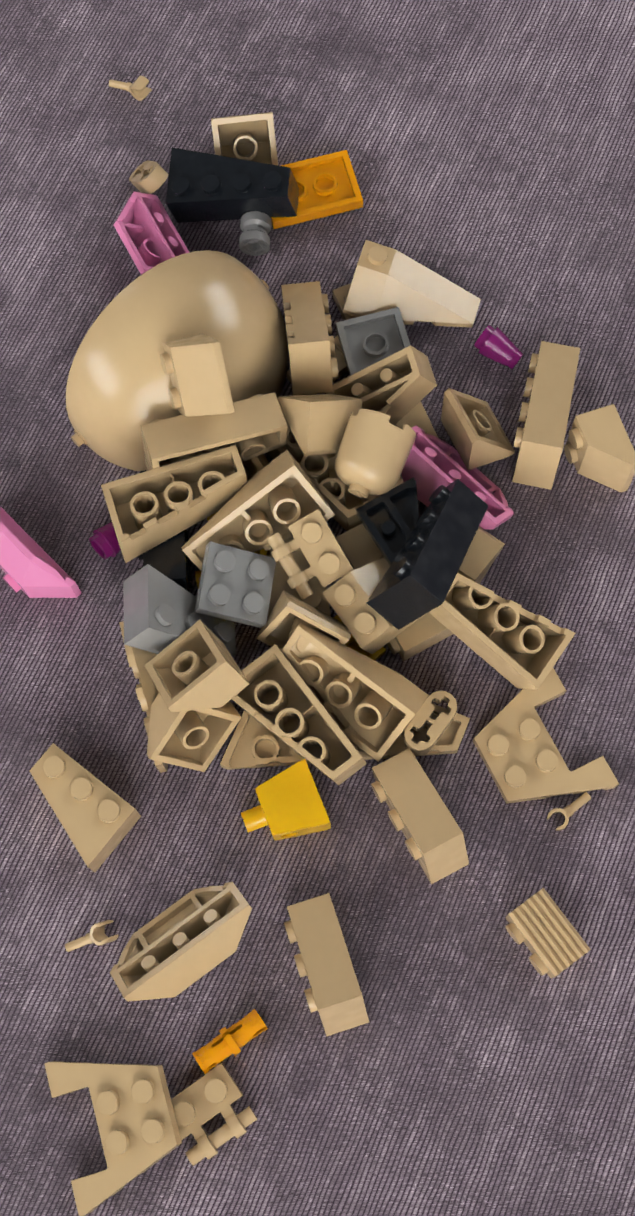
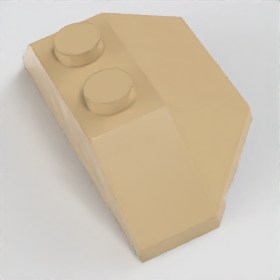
[110,882,252,1002]

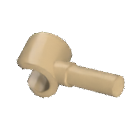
[109,76,152,101]
[547,792,591,831]
[65,920,118,952]

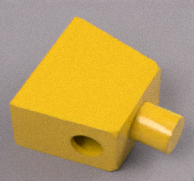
[241,759,331,841]

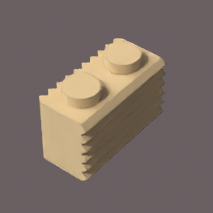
[505,888,591,979]

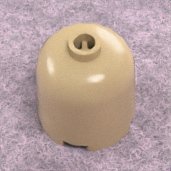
[334,409,416,498]

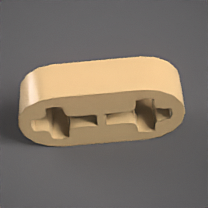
[129,160,168,194]
[404,691,457,754]

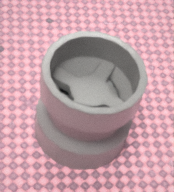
[239,211,272,256]

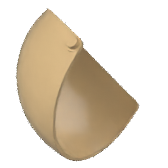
[66,250,289,471]

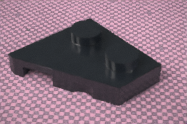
[356,477,419,565]

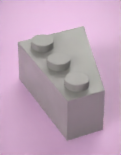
[123,564,236,656]

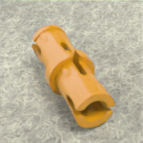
[192,1009,268,1074]

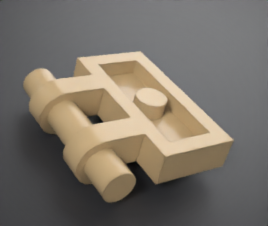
[267,509,354,600]
[171,1063,257,1166]

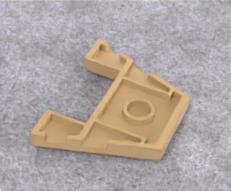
[473,668,619,804]
[44,1061,182,1216]

